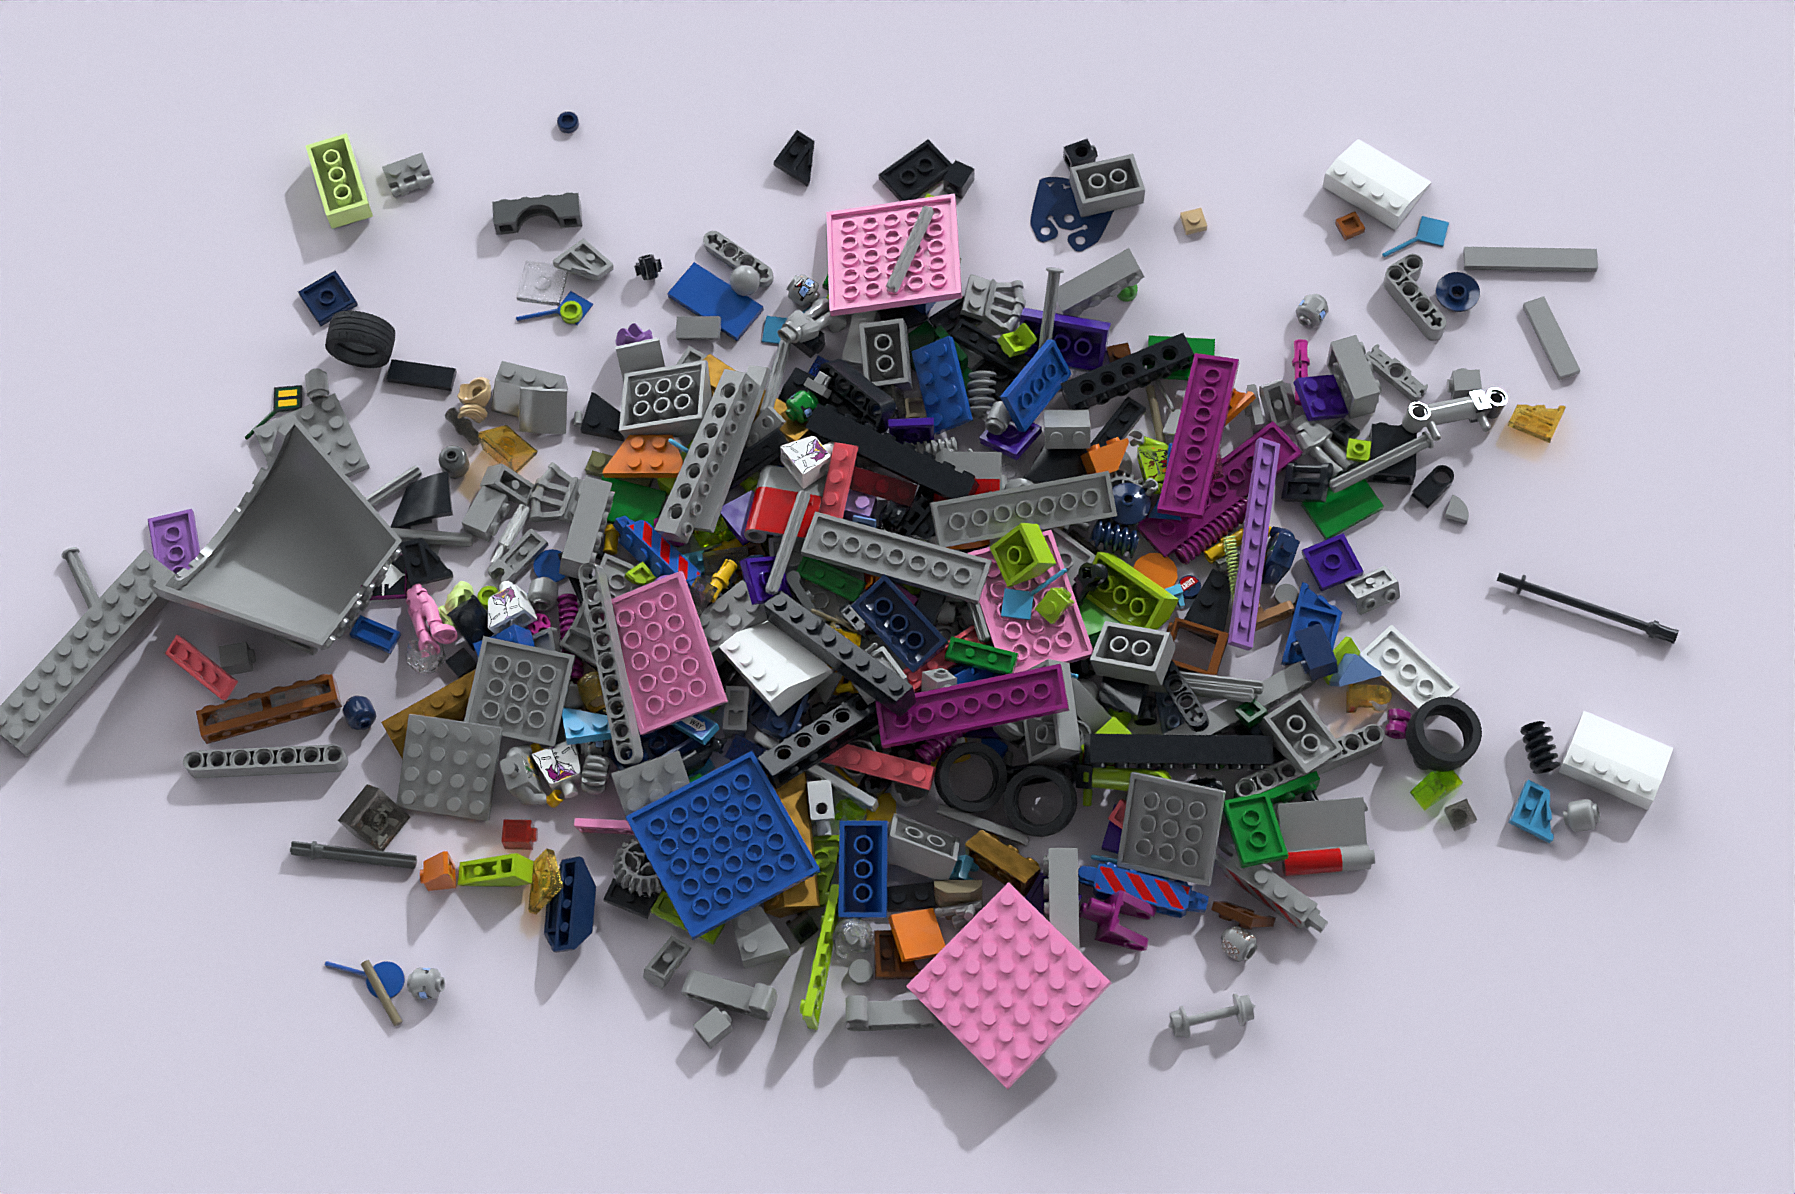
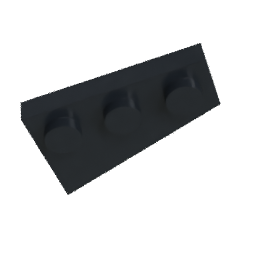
[1184,569,1231,645]

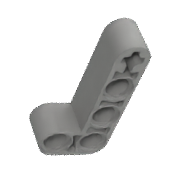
[1383,254,1446,341]
[681,970,778,1021]
[845,995,942,1031]

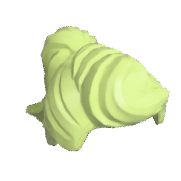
[438,581,474,629]

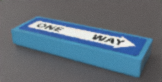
[671,714,720,745]

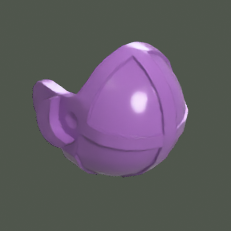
[615,323,653,346]

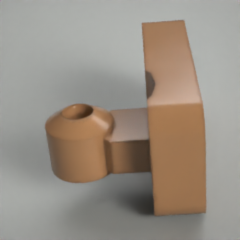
[1255,601,1295,631]

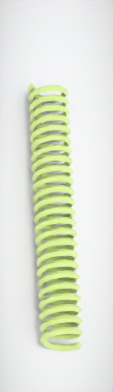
[1222,536,1239,609]

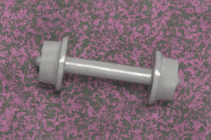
[1168,994,1255,1039]

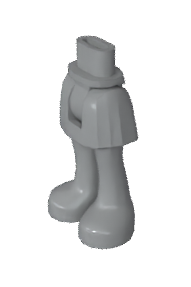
[777,298,846,343]
[1290,415,1361,488]

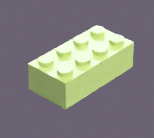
[306,133,373,229]

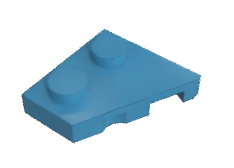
[562,707,612,745]
[1508,780,1554,843]

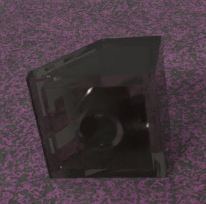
[337,784,410,851]

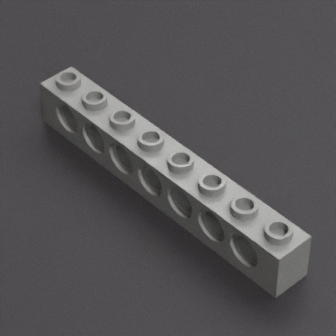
[654,369,757,544]

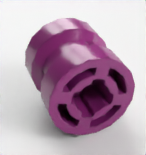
[1384,708,1411,739]

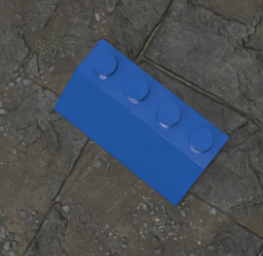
[838,821,888,918]

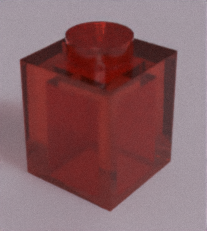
[501,819,538,850]

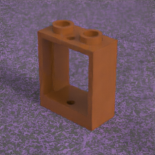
[1166,617,1229,675]

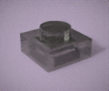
[1444,799,1477,831]

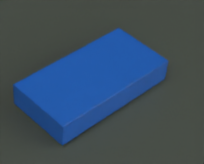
[349,615,401,654]

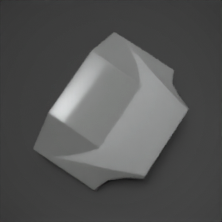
[1259,379,1297,427]

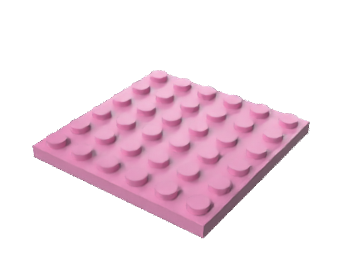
[827,194,962,316]
[906,882,1112,1089]

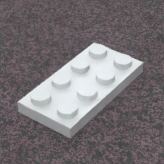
[1359,625,1460,720]

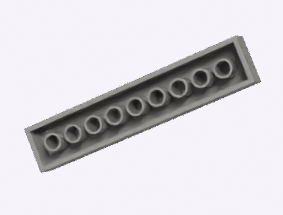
[0,550,176,757]

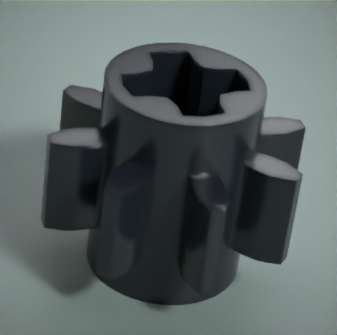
[634,254,663,280]

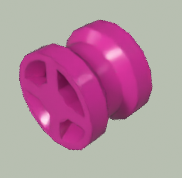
[528,614,552,635]

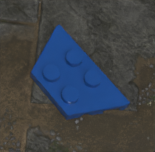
[1281,582,1342,666]

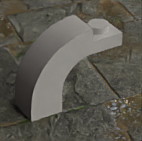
[1070,671,1112,734]

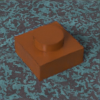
[1335,211,1365,241]

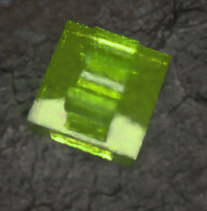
[835,798,867,821]

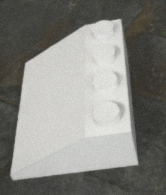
[1322,139,1431,230]
[719,621,833,716]
[1558,711,1673,810]

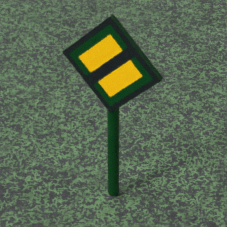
[245,385,302,440]

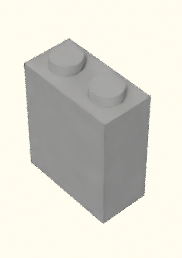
[1044,409,1091,449]

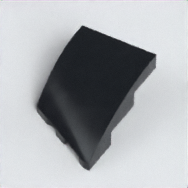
[1023,444,1092,484]
[390,471,453,529]
[1098,676,1149,720]

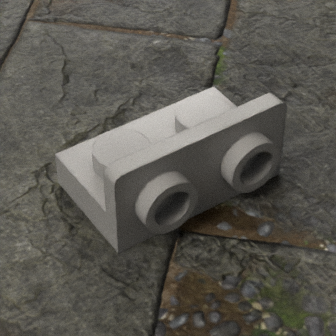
[1344,566,1400,615]

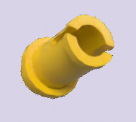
[603,524,620,555]

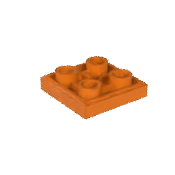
[888,908,945,962]

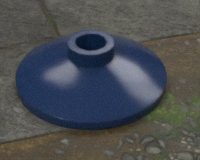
[1435,272,1480,312]
[1110,483,1150,525]

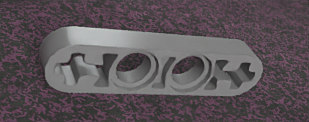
[703,231,774,288]

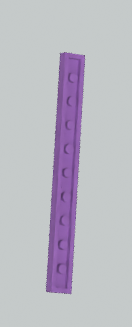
[1228,438,1280,651]

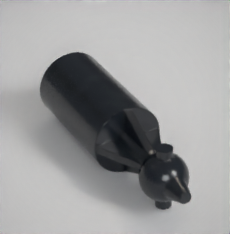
[681,737,728,776]

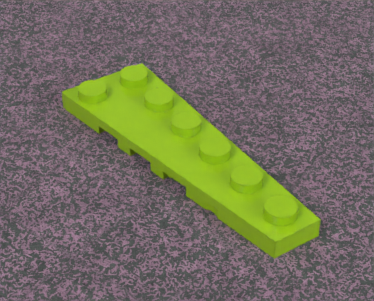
[799,884,839,1030]

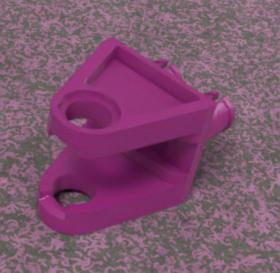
[1079,890,1157,951]

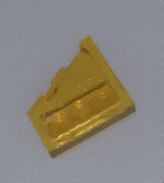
[1508,404,1566,443]
[528,848,563,914]

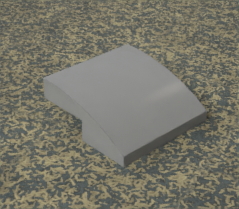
[615,337,665,383]
[519,387,567,434]

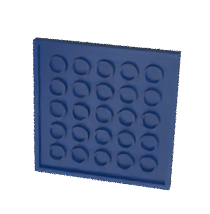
[626,751,820,940]

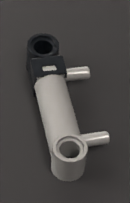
[1402,388,1508,441]

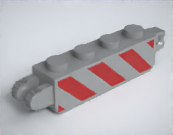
[1214,841,1328,933]

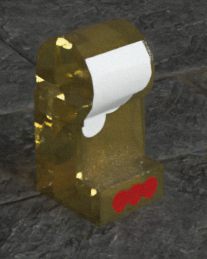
[1346,684,1392,713]

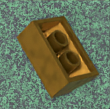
[965,830,1041,898]

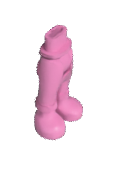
[406,583,458,658]

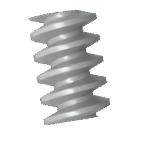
[967,371,997,420]

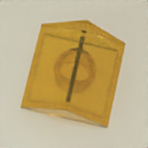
[478,425,538,473]

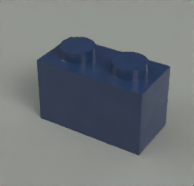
[1292,623,1338,681]

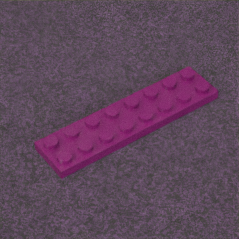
[1157,353,1239,520]
[1136,421,1303,558]
[875,664,1070,748]

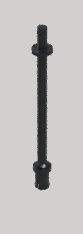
[1496,572,1679,644]

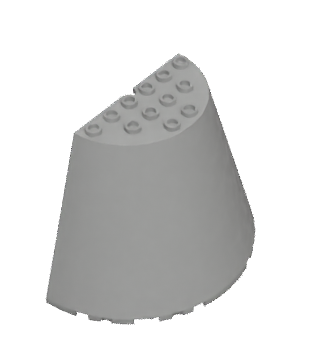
[153,414,402,650]

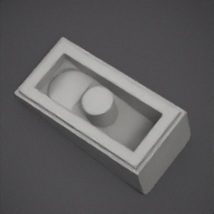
[643,936,691,989]

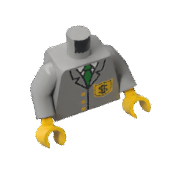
[500,743,563,808]

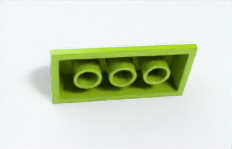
[1086,552,1179,630]

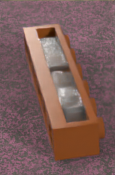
[196,674,342,744]

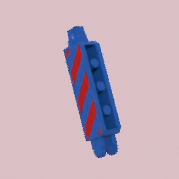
[613,516,706,606]
[1078,862,1209,918]

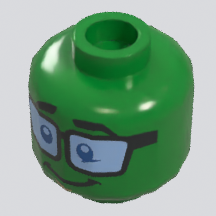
[785,390,819,423]

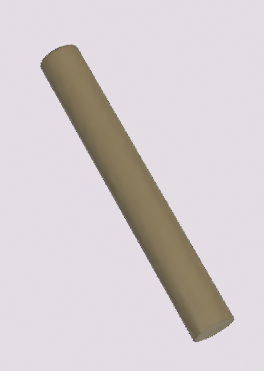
[1146,385,1166,443]
[361,960,403,1026]

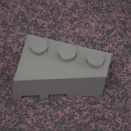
[731,905,791,969]

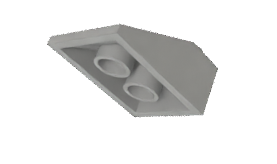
[1258,693,1343,775]

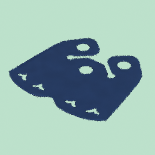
[1030,177,1114,252]

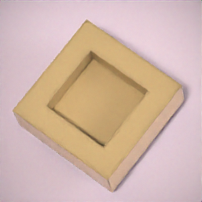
[1180,208,1207,235]

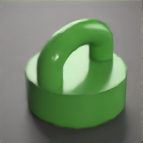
[1116,284,1138,302]

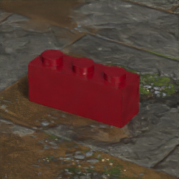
[849,466,918,507]

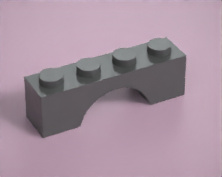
[492,192,583,235]

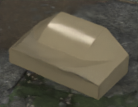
[934,880,983,920]

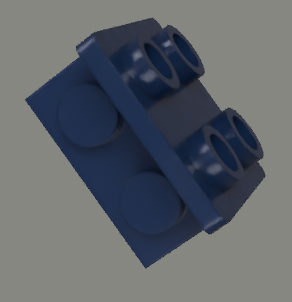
[761,693,810,744]

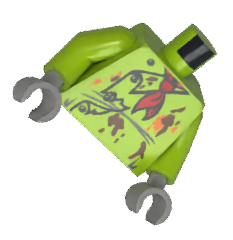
[1129,429,1168,496]

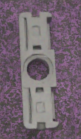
[1365,344,1428,402]

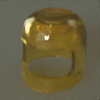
[577,671,615,713]

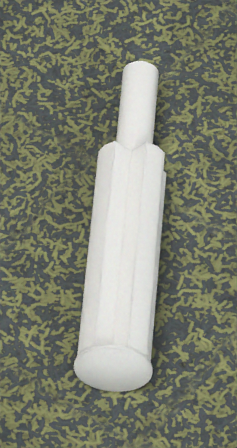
[490,504,531,565]

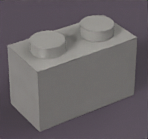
[462,485,510,542]

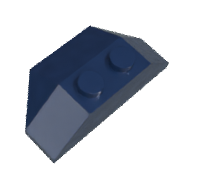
[544,856,596,953]

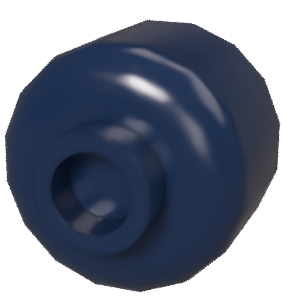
[342,695,377,730]

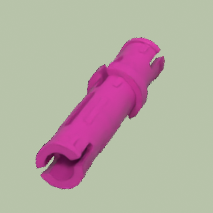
[1292,339,1310,406]

